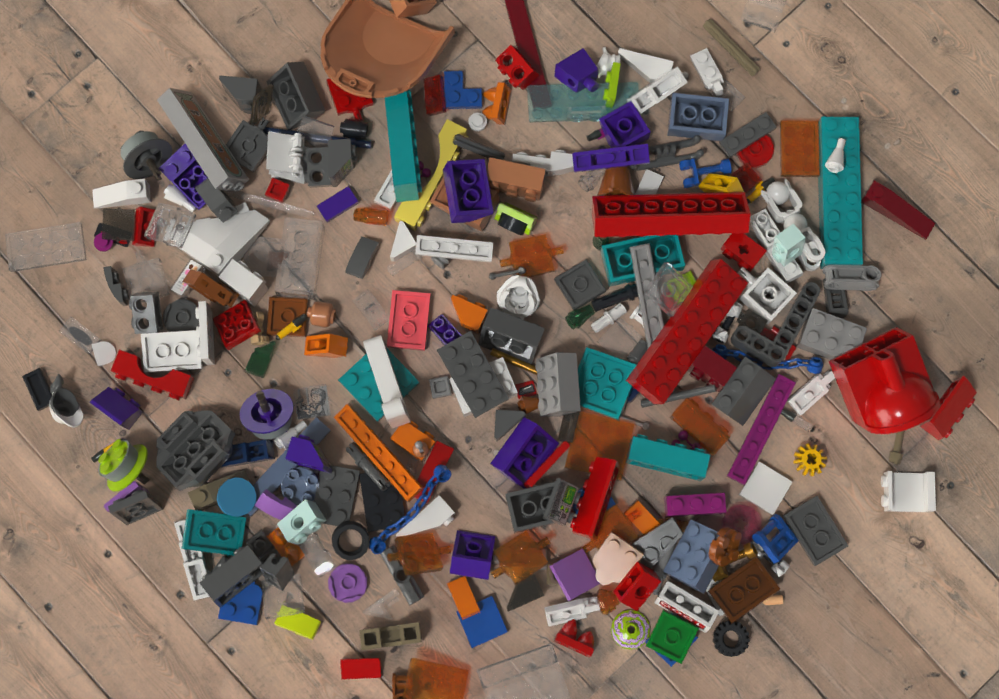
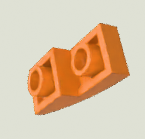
[624,500,660,535]

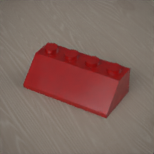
[570,457,620,541]

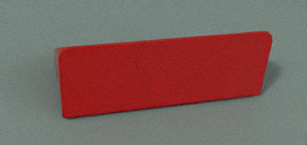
[132,206,158,247]
[340,658,381,679]

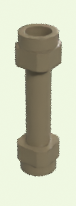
[889,430,905,464]

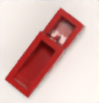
[414,440,455,504]

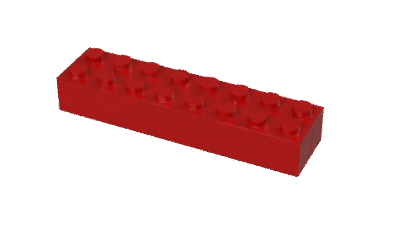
[592,192,751,238]
[626,259,748,404]

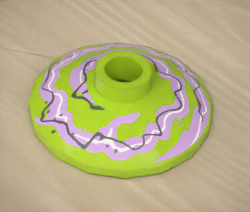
[611,610,650,650]

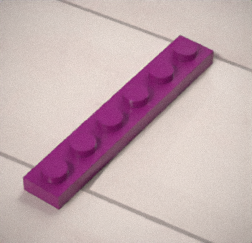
[727,374,796,485]

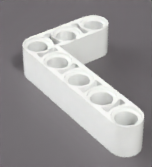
[363,335,411,429]

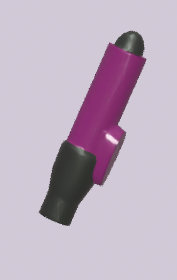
[586,128,605,142]

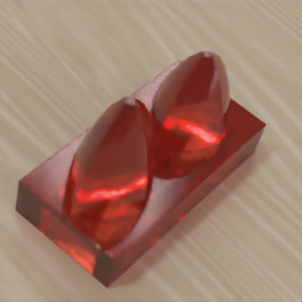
[423,75,446,116]

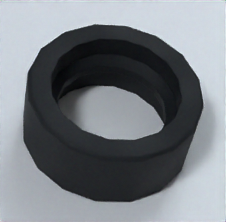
[332,521,369,560]

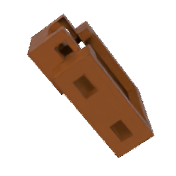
[182,269,239,307]

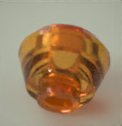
[597,589,619,615]

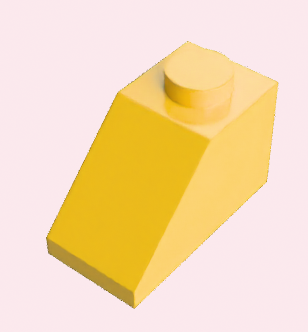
[698,173,744,193]

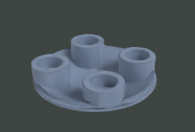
[281,467,320,505]

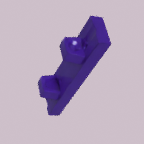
[572,144,650,173]

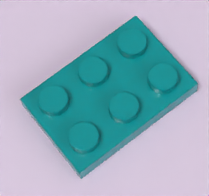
[181,509,246,556]

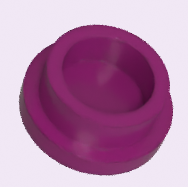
[94,233,113,252]

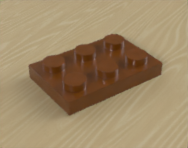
[708,557,780,624]

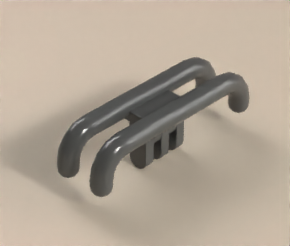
[630,135,704,171]

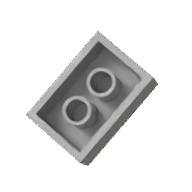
[796,308,867,360]
[536,352,581,417]

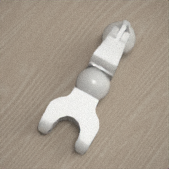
[761,179,825,271]

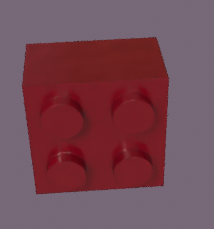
[687,346,737,392]

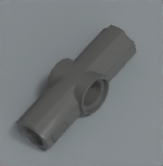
[380,546,424,606]

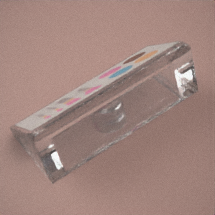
[169,258,206,299]

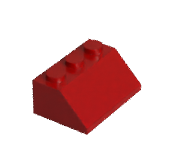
[920,375,977,440]

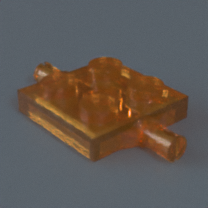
[499,234,564,277]
[582,504,641,554]
[490,531,551,585]
[387,532,451,576]

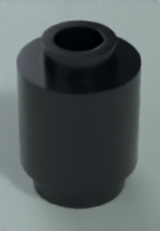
[340,118,368,139]

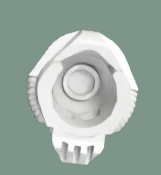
[497,275,540,320]

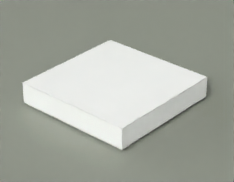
[739,462,792,515]

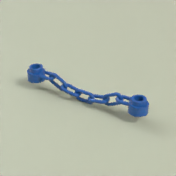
[712,344,823,374]
[369,465,451,554]

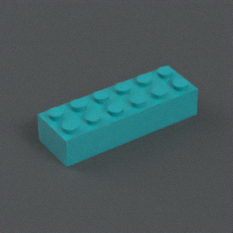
[385,89,422,202]

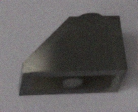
[506,572,544,612]

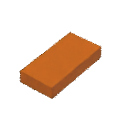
[447,576,480,620]

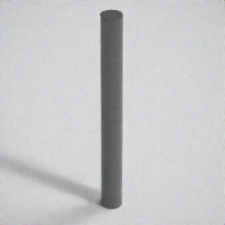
[641,385,717,408]

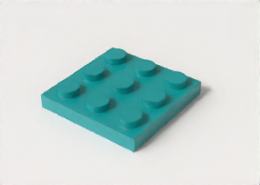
[338,347,420,422]
[578,347,636,421]

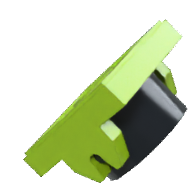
[494,202,538,236]

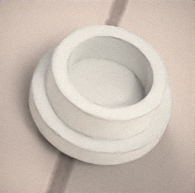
[468,113,487,131]

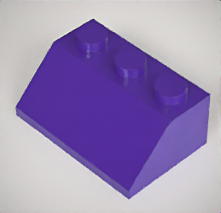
[443,159,494,223]
[490,417,559,489]

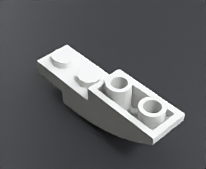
[512,150,574,176]
[750,209,803,284]

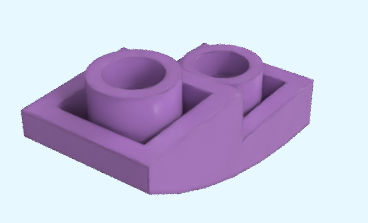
[254,489,297,520]

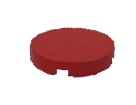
[737,135,774,168]

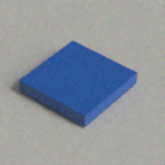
[456,596,508,648]

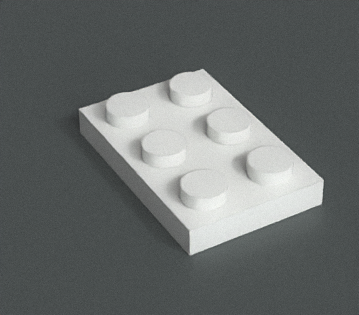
[195,301,215,365]
[141,330,203,372]

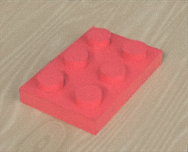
[387,290,431,351]

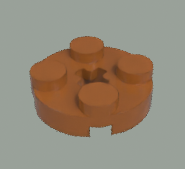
[709,527,742,567]

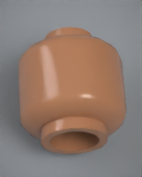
[307,301,336,328]

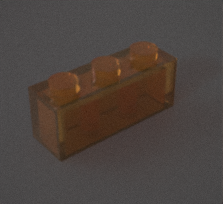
[669,398,731,456]

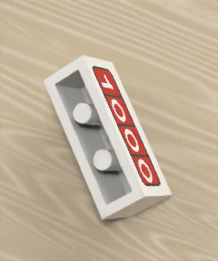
[654,581,719,633]

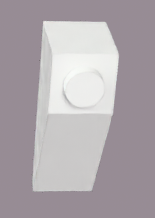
[618,48,674,83]
[93,179,151,209]
[396,496,455,539]

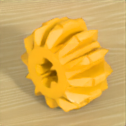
[793,443,827,477]

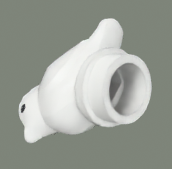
[596,47,621,78]

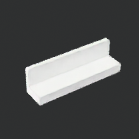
[415,235,493,262]

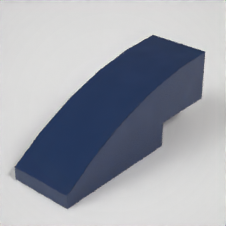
[220,439,275,468]

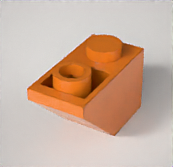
[451,294,488,334]

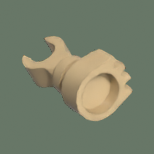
[251,311,269,345]

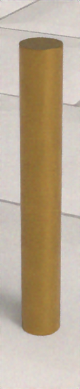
[490,348,537,375]

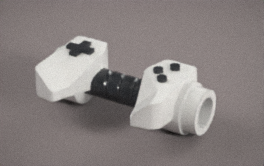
[712,302,743,344]
[752,541,790,578]

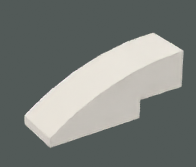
[626,67,688,114]

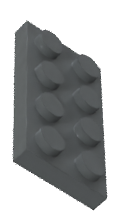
[437,331,509,418]

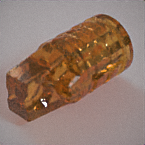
[353,207,388,226]

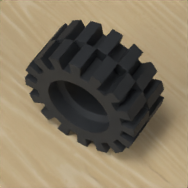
[712,621,750,657]

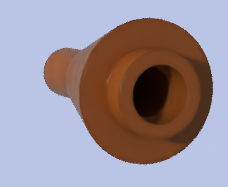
[517,396,539,414]

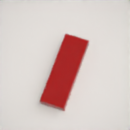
[524,441,571,488]

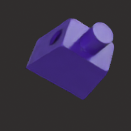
[554,48,599,93]

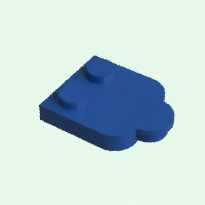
[218,581,263,625]

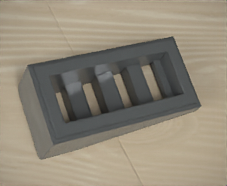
[823,279,849,318]

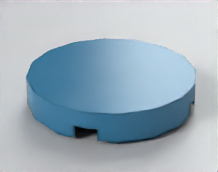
[217,477,256,517]

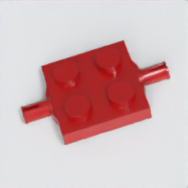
[326,78,373,121]

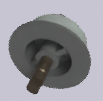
[120,130,172,180]

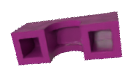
[664,493,726,517]

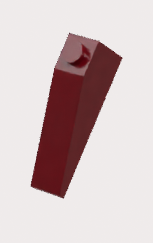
[861,180,936,240]

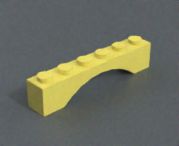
[394,119,469,231]

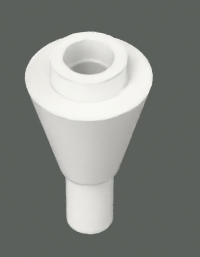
[825,138,846,173]
[164,184,196,213]
[273,421,307,450]

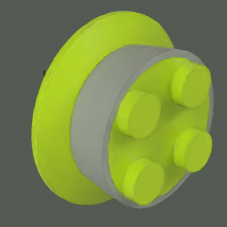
[98,439,150,492]

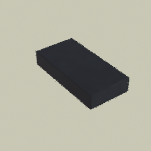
[22,368,52,411]

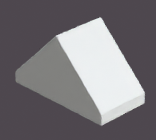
[390,221,416,262]

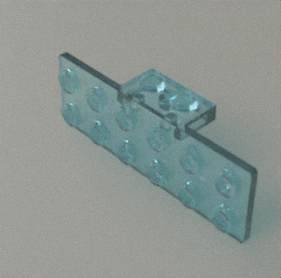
[527,82,639,122]

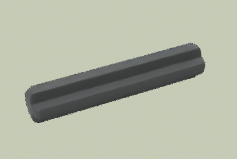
[453,134,505,160]

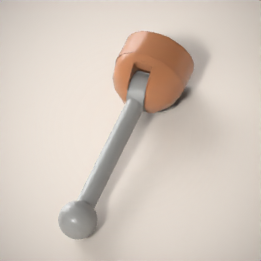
[413,441,429,458]

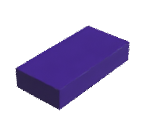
[317,186,359,223]

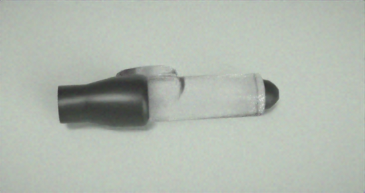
[781,409,815,432]

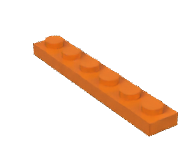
[334,404,423,502]

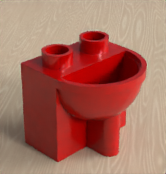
[829,327,941,434]

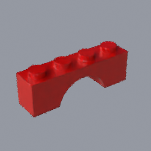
[111,349,194,401]

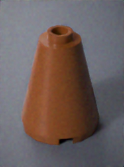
[597,158,635,196]

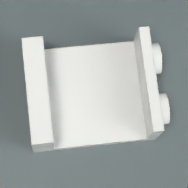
[881,471,936,512]

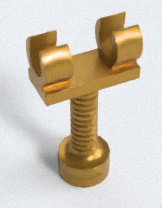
[712,542,758,582]

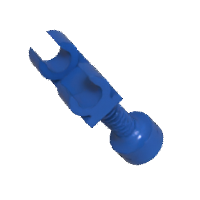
[679,159,732,188]

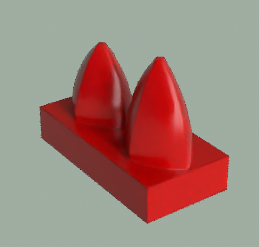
[553,619,594,658]

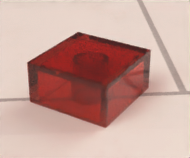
[729,162,762,194]

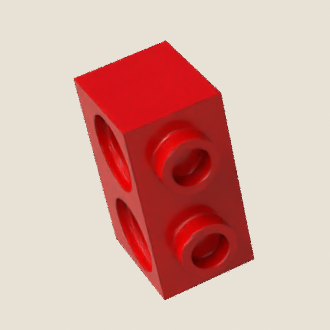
[495,45,539,90]

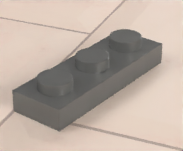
[719,112,776,158]

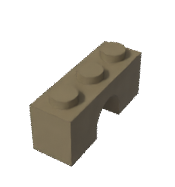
[359,622,422,650]

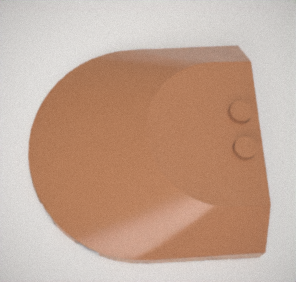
[320,0,455,98]

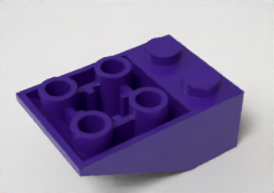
[159,144,208,210]

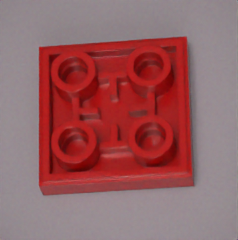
[213,300,261,350]

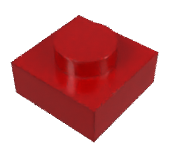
[265,178,290,203]

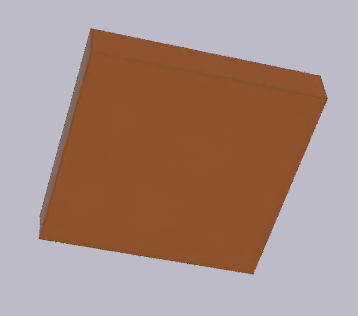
[267,297,308,337]

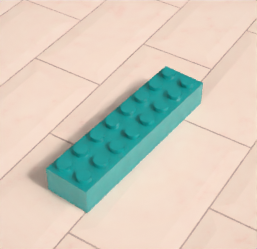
[817,117,863,269]

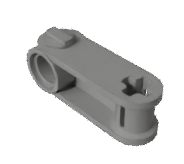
[822,265,881,291]

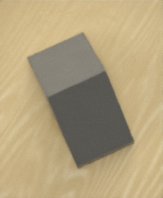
[494,410,526,442]

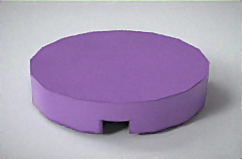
[328,563,368,603]

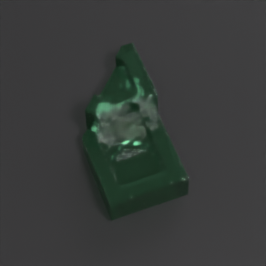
[245,341,276,378]

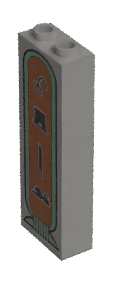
[157,88,249,192]

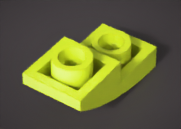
[274,605,321,640]

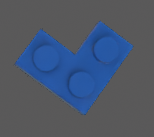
[444,71,482,109]

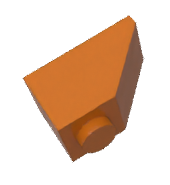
[304,334,348,358]

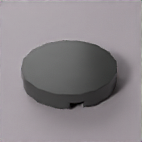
[163,299,199,332]

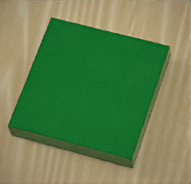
[646,610,699,664]

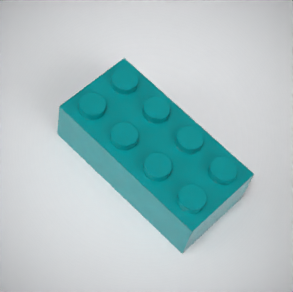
[600,235,685,287]
[625,434,710,481]

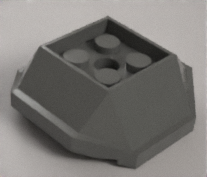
[157,410,235,491]

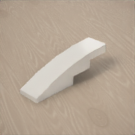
[174,518,210,601]

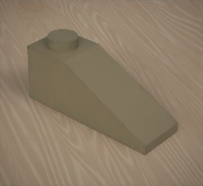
[188,469,251,511]

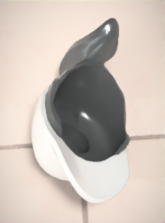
[49,374,83,428]

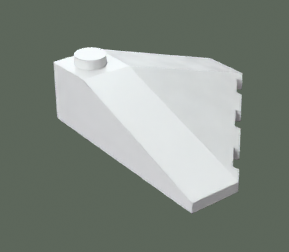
[165,210,270,277]

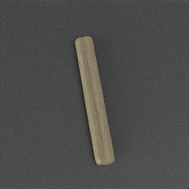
[703,19,760,76]

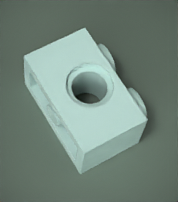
[772,224,806,266]
[277,499,326,545]

